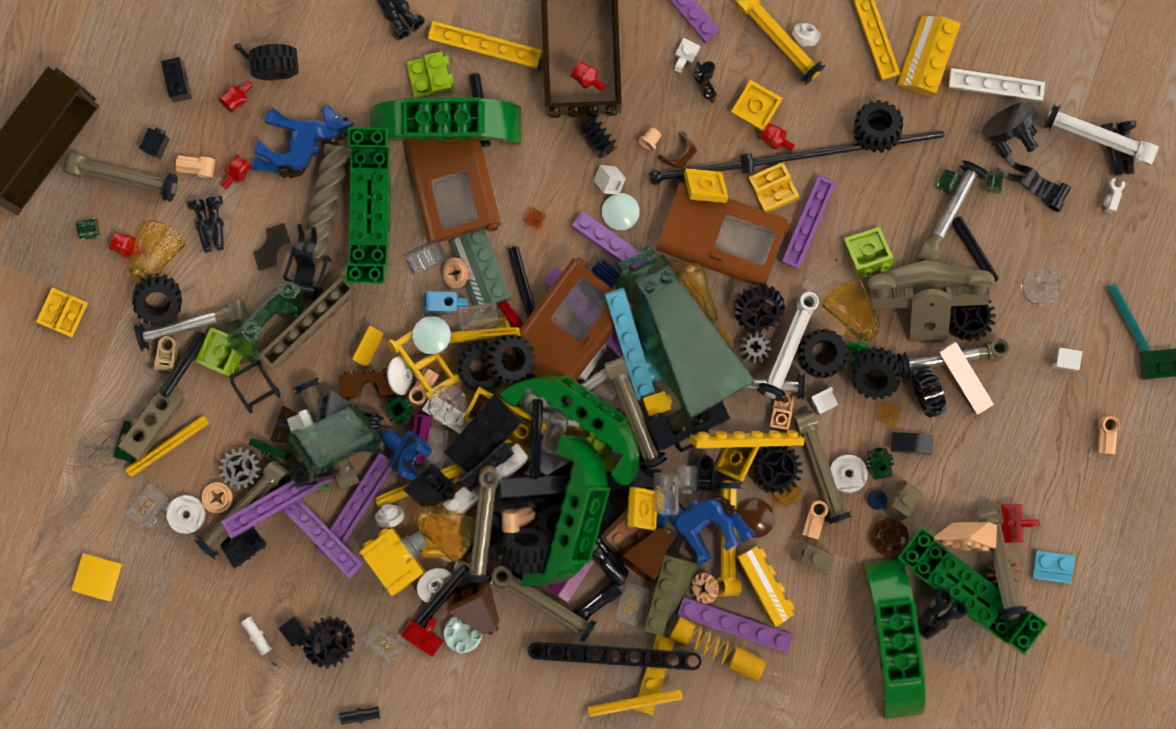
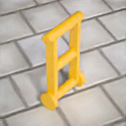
[387,323,460,400]

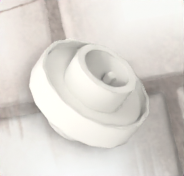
[792,23,820,47]
[375,504,404,528]

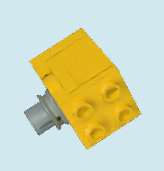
[360,528,429,596]

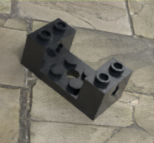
[646,389,731,452]

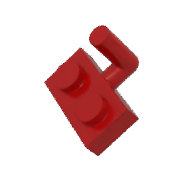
[1001,504,1040,543]
[401,618,444,658]

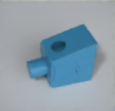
[423,291,468,315]

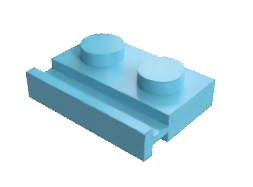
[1032,550,1075,584]

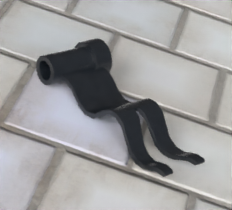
[997,156,1071,212]
[287,224,318,299]

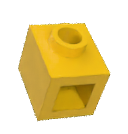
[642,391,673,417]

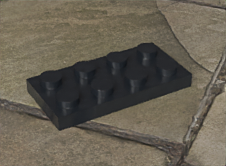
[444,395,524,472]

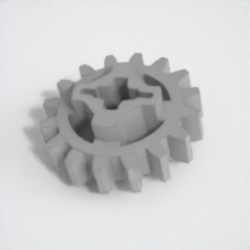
[218,447,262,490]

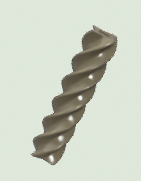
[303,144,351,262]

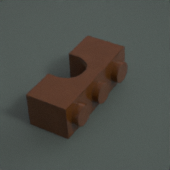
[339,368,398,399]

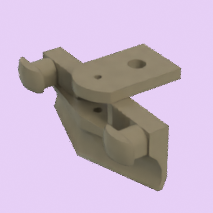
[867,260,995,341]

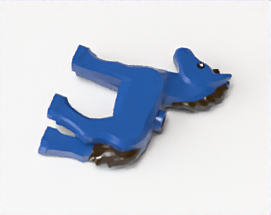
[252,105,354,179]
[656,492,756,566]

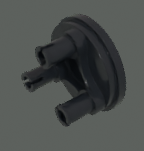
[982,101,1038,158]

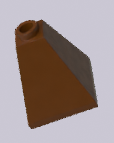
[621,527,672,584]
[447,582,499,635]

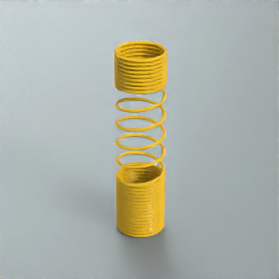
[670,616,767,683]

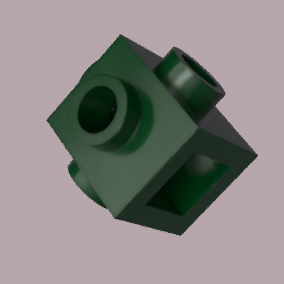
[385,396,413,425]
[865,448,894,480]

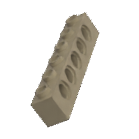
[258,275,358,371]

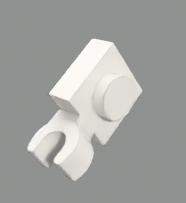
[674,38,700,73]
[1103,178,1125,214]

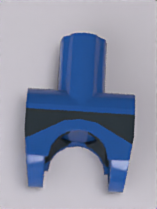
[382,429,432,480]

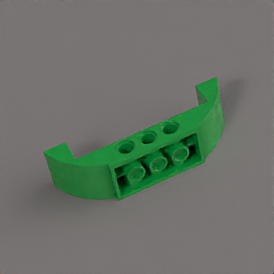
[370,97,521,145]
[346,127,391,284]
[500,375,639,486]
[521,435,610,587]
[898,527,1048,655]
[863,560,925,719]

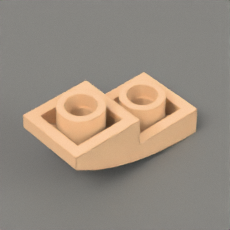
[770,392,796,430]

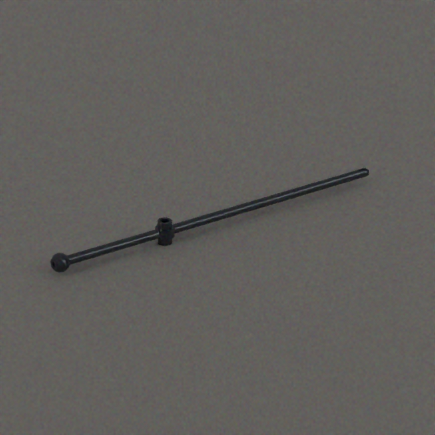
[649,131,945,185]

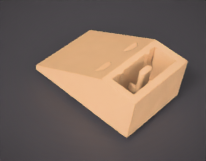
[934,522,997,552]

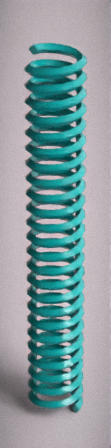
[1106,284,1150,352]

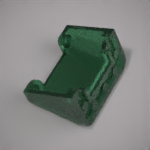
[227,281,303,364]
[287,404,381,482]

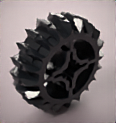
[733,283,785,333]
[949,300,996,342]
[912,366,947,418]
[750,446,803,495]
[302,616,355,669]

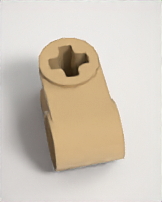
[154,336,179,373]

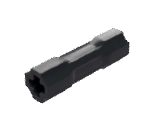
[459,440,515,492]
[572,581,623,621]

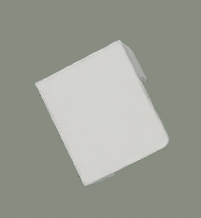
[594,165,626,194]
[1052,348,1082,372]
[809,387,838,415]
[287,410,315,437]

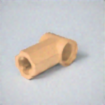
[175,155,216,179]
[409,367,439,407]
[1097,416,1120,454]
[802,500,828,539]
[502,506,535,533]

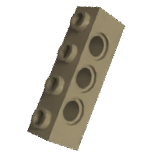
[118,386,186,462]

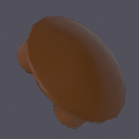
[738,500,775,538]
[870,518,909,557]

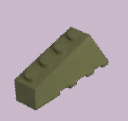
[643,555,701,636]

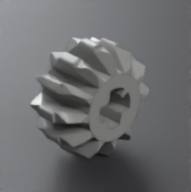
[738,331,772,364]

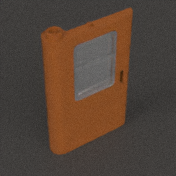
[403,140,501,245]
[656,182,790,287]
[505,257,633,381]

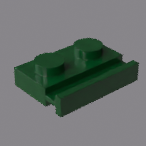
[1139,348,1176,380]

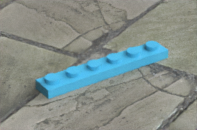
[605,288,655,401]

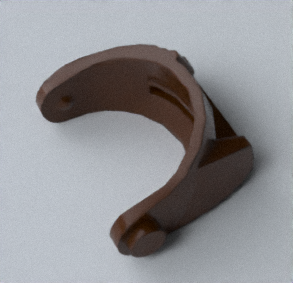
[659,132,697,169]

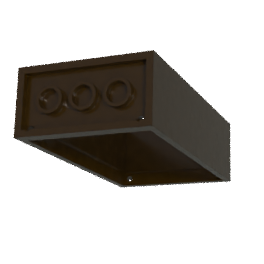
[541,0,622,118]
[0,66,99,215]

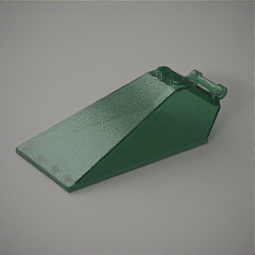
[615,245,755,419]

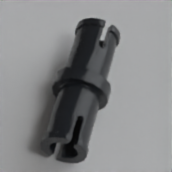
[340,706,380,725]

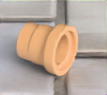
[638,127,661,151]

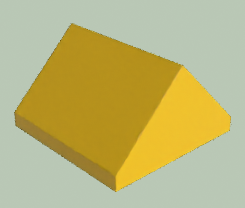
[714,447,759,482]

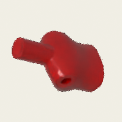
[570,61,607,92]
[219,81,253,113]
[760,123,795,152]
[221,155,252,190]
[109,232,147,258]

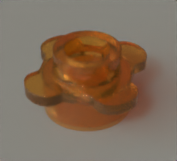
[525,207,547,230]

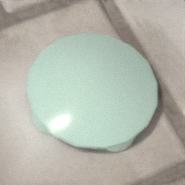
[602,193,639,231]
[413,316,451,354]
[444,616,482,653]

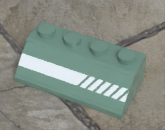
[449,229,512,313]

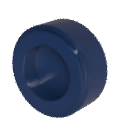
[867,491,887,510]

